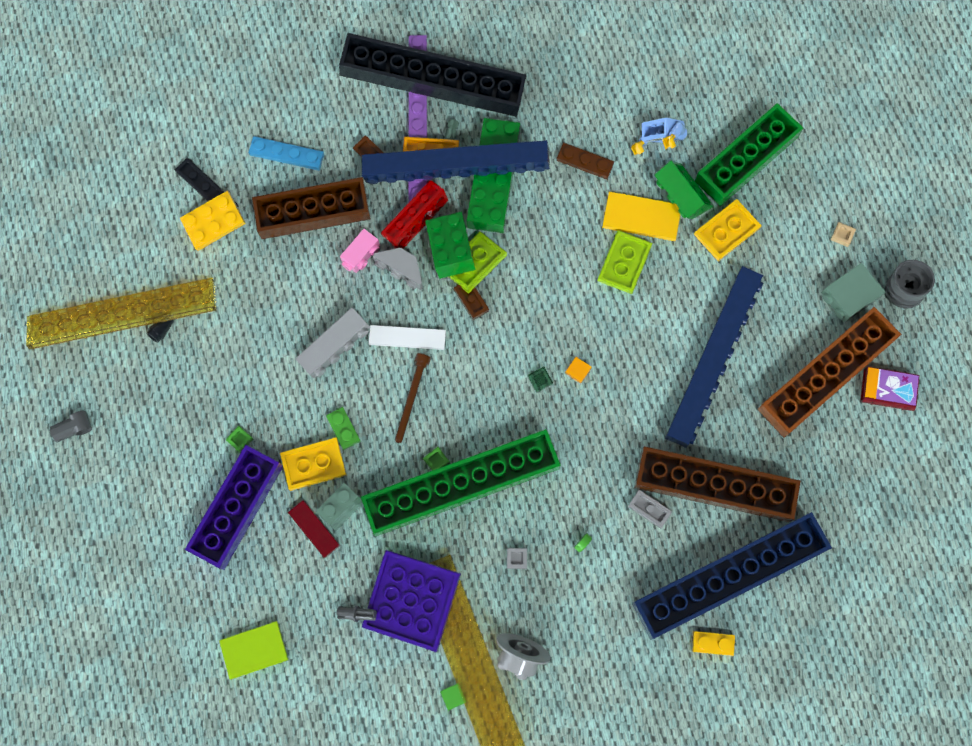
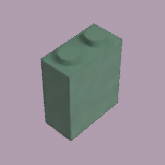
[821,263,886,322]
[316,483,363,531]

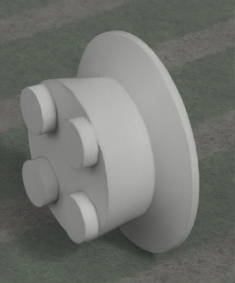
[496,633,551,680]

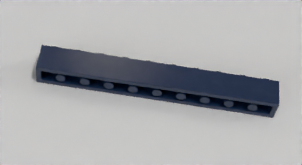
[362,140,550,184]
[665,266,764,448]

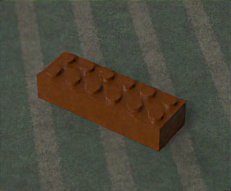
[252,177,371,239]

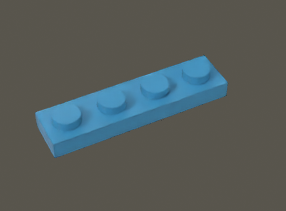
[248,136,324,171]

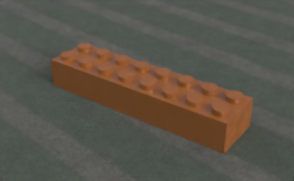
[757,307,902,438]

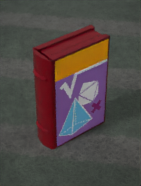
[860,366,920,411]

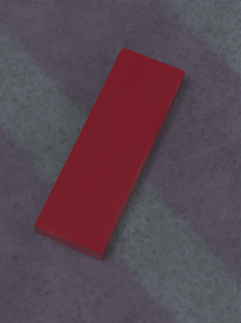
[288,500,340,558]

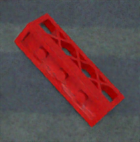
[381,180,449,249]

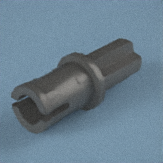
[336,606,377,622]

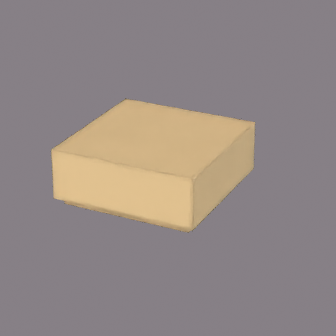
[831,222,856,247]

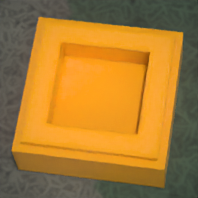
[565,357,592,384]

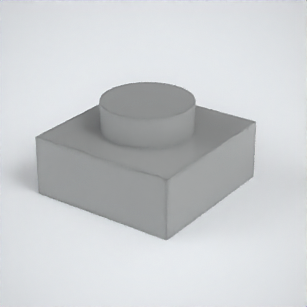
[507,548,527,569]

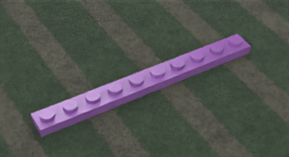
[409,35,427,202]

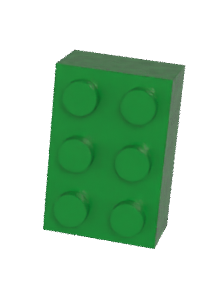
[425,211,476,279]

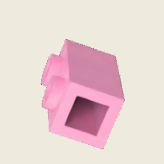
[340,229,380,273]

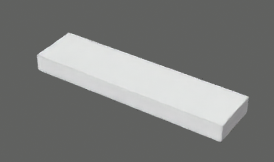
[369,325,446,350]

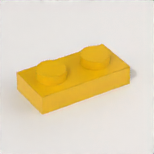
[692,631,735,656]

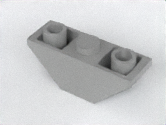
[373,248,423,290]

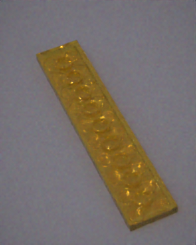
[26,278,217,350]
[430,555,525,746]

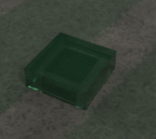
[527,367,553,393]

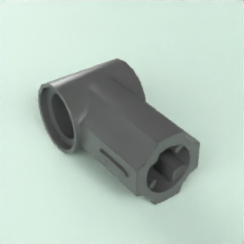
[49,411,92,443]

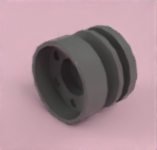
[885,259,935,309]

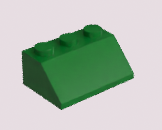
[654,160,714,219]

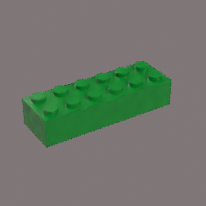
[695,103,803,207]
[467,118,520,233]

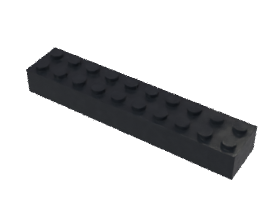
[339,33,526,117]

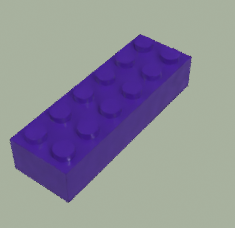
[185,445,283,570]

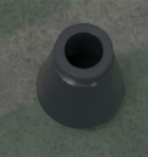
[146,315,174,343]

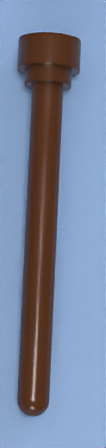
[395,353,431,443]

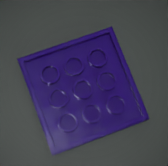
[362,550,461,652]

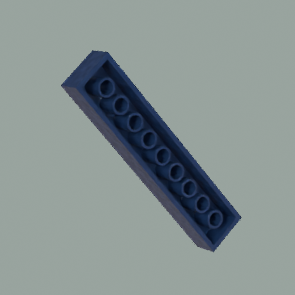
[632,512,832,640]

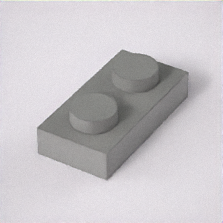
[628,490,672,529]

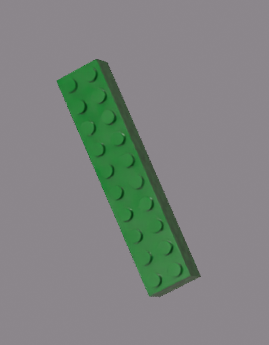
[361,429,561,537]

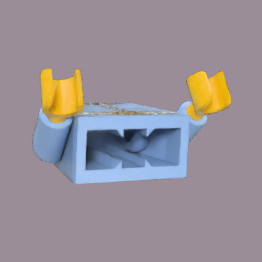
[631,118,687,155]

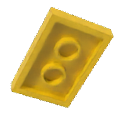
[180,191,246,251]
[694,199,762,262]
[280,437,347,491]

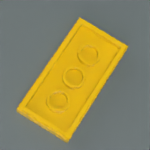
[602,192,680,241]

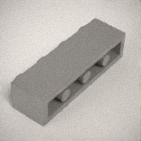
[296,308,371,378]

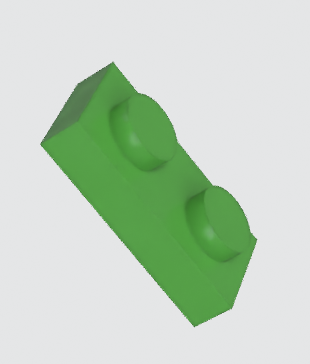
[326,407,361,450]

